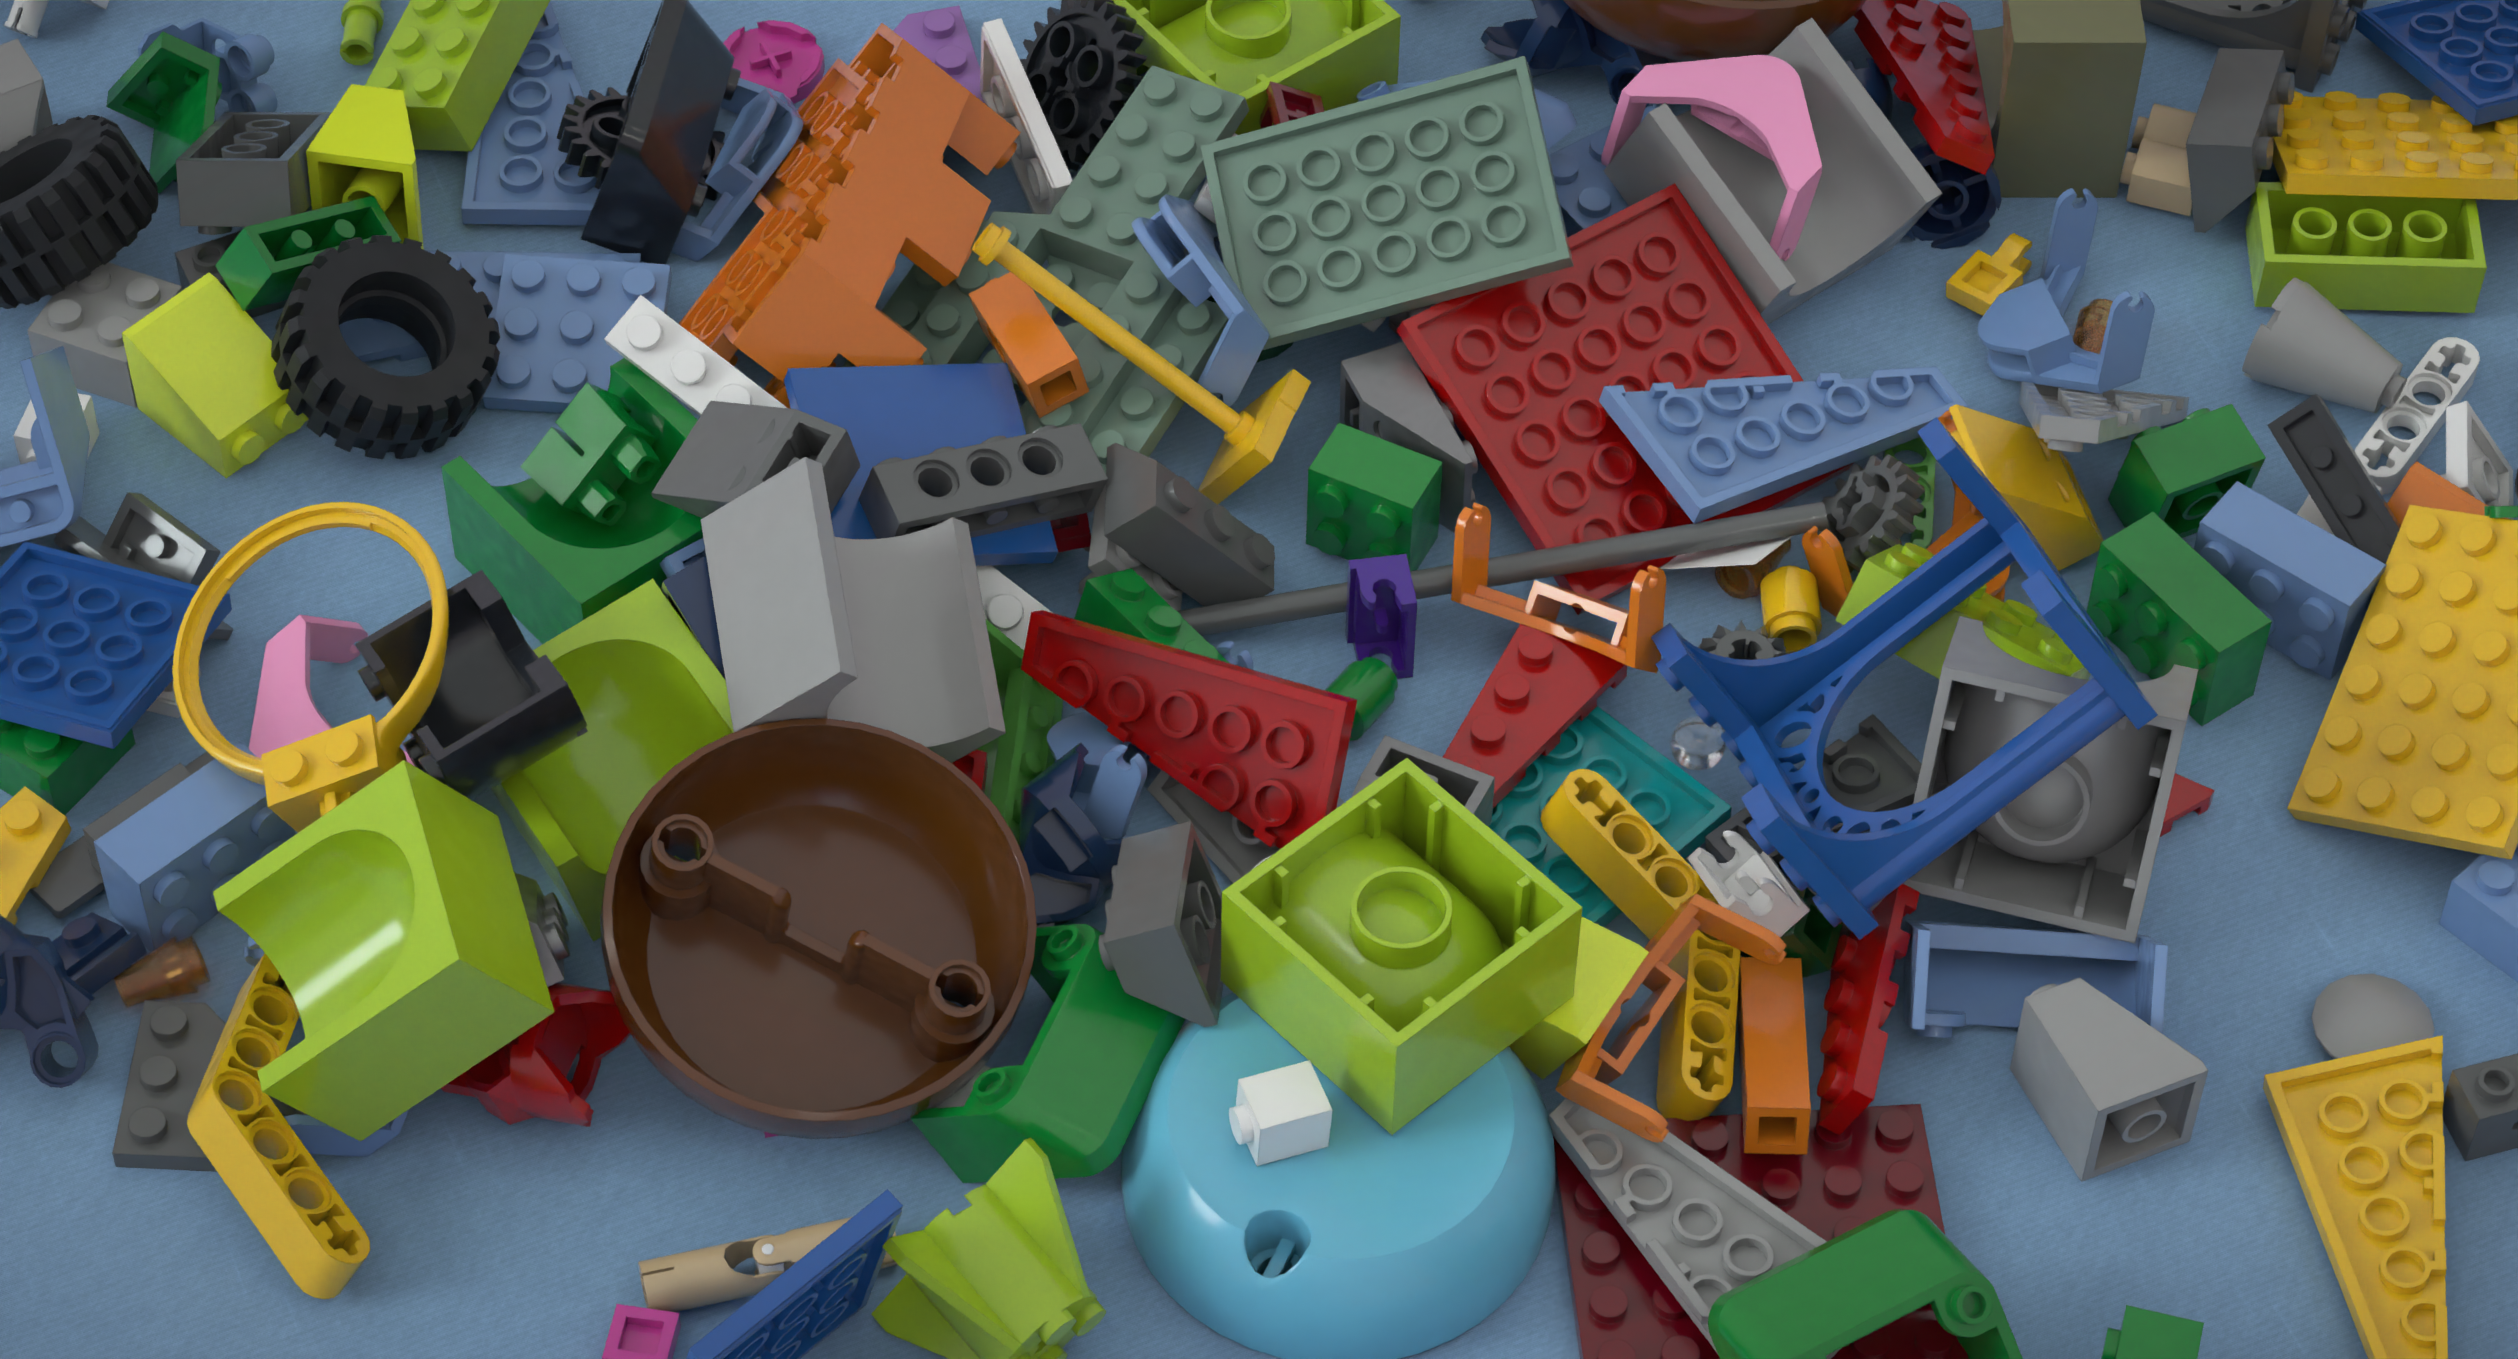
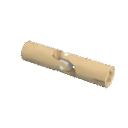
[638,1217,898,1312]

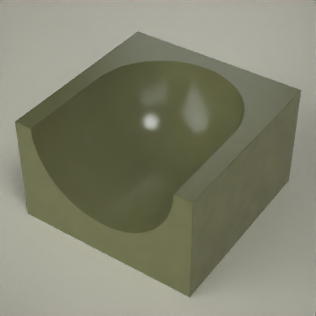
[1973,0,2147,198]

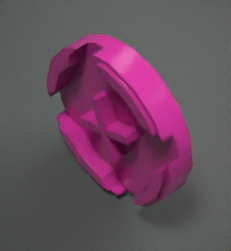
[723,20,825,104]

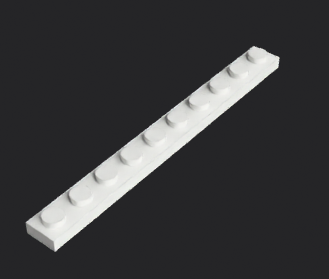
[604,295,1053,650]

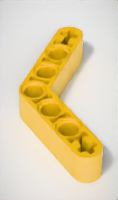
[1540,769,1740,1121]
[187,953,370,1299]

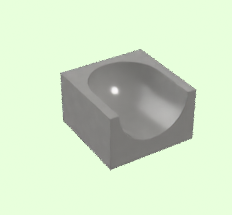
[1903,616,2198,943]

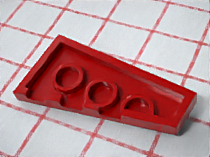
[1443,624,1628,808]
[1817,884,1920,1136]

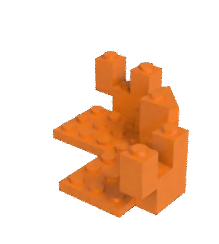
[679,23,1021,409]

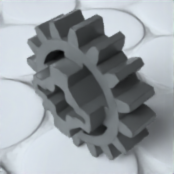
[1817,454,1925,574]

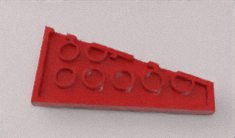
[1853,0,1995,175]
[1021,610,1357,849]

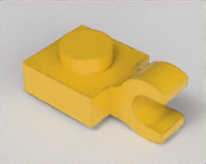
[1946,233,2032,316]

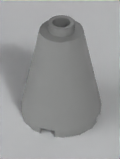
[2242,277,2407,413]

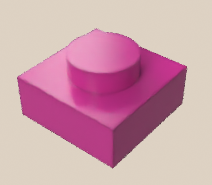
[602,1304,681,1359]

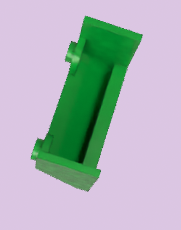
[911,924,1185,1183]
[1708,1209,2023,1359]

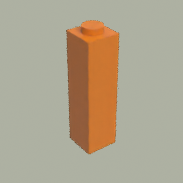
[1737,957,1811,1155]

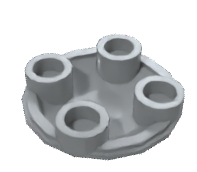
[2311,974,2435,1059]

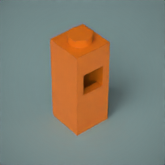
[968,272,1090,418]

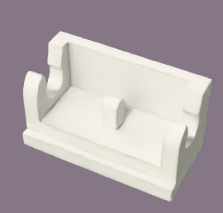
[1687,831,1810,937]

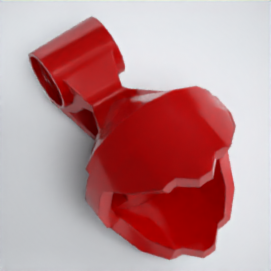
[441,983,630,1127]

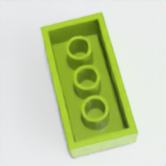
[365,0,550,152]
[2245,182,2487,313]
[1835,543,2091,680]

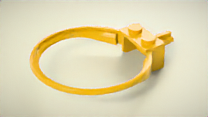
[172,502,449,833]

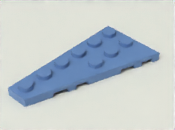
[461,2,600,225]

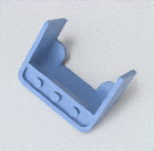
[0,346,90,547]
[1903,920,2168,1038]

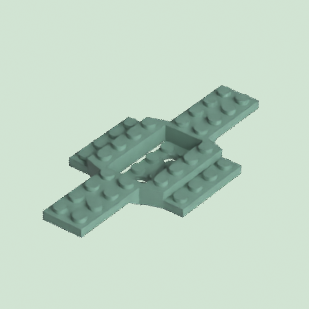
[842,65,1249,474]

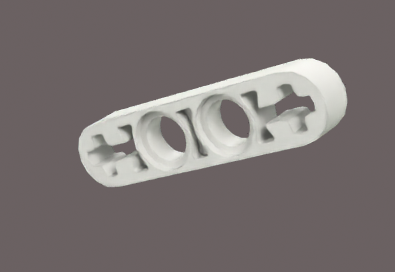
[2355,337,2480,495]

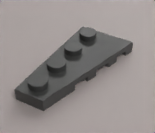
[1705,714,1921,869]

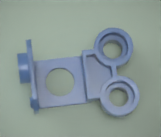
[138,18,277,112]

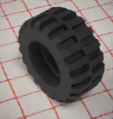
[0,115,158,309]
[271,235,500,459]

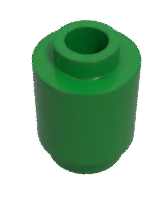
[1325,657,1398,741]

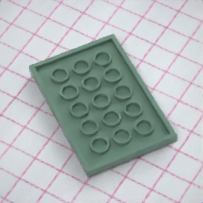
[1201,56,1574,350]

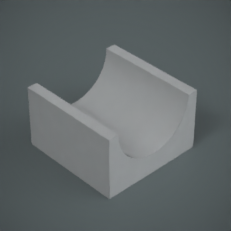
[1604,18,1942,325]
[701,457,1006,763]

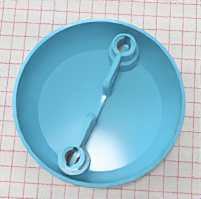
[1121,992,1556,1359]

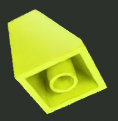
[306,84,424,250]
[122,273,309,478]
[1509,917,1649,1080]

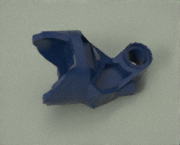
[1480,0,1669,107]
[1019,742,1123,927]
[0,914,99,1088]

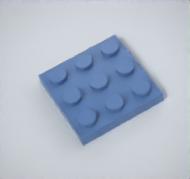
[483,253,672,414]

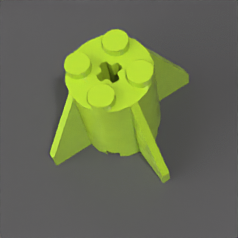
[871,1138,1106,1359]

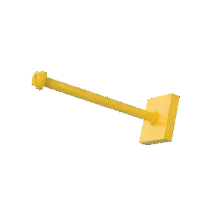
[972,223,1311,505]

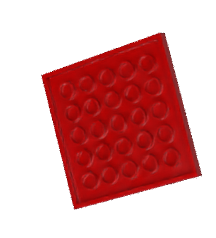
[1396,183,1855,615]

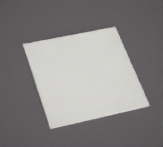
[1660,536,1792,569]

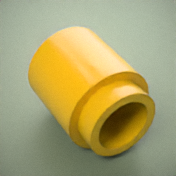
[1760,565,1822,654]

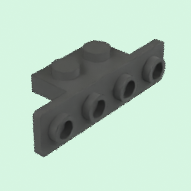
[54,492,233,640]
[29,752,215,918]

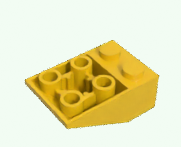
[1949,404,2104,571]

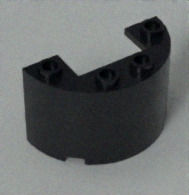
[355,570,588,800]

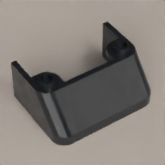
[581,0,741,264]

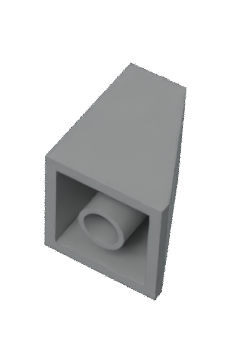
[2010,977,2208,1182]

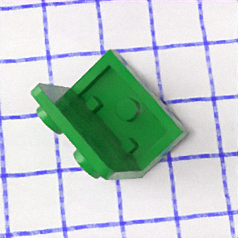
[106,31,222,194]

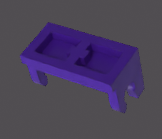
[1345,554,1417,679]

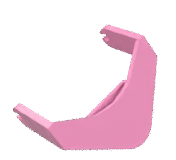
[1601,55,1822,261]
[249,614,415,766]

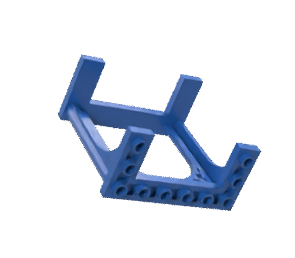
[1651,417,2158,940]

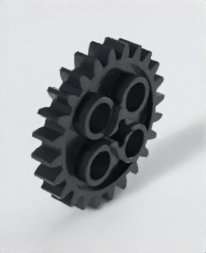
[1020,0,1147,171]
[557,87,725,206]

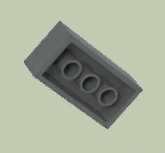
[176,112,332,235]

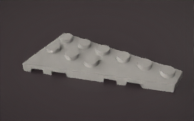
[2019,381,2189,452]
[1549,1098,1841,1359]

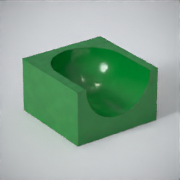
[441,358,703,644]

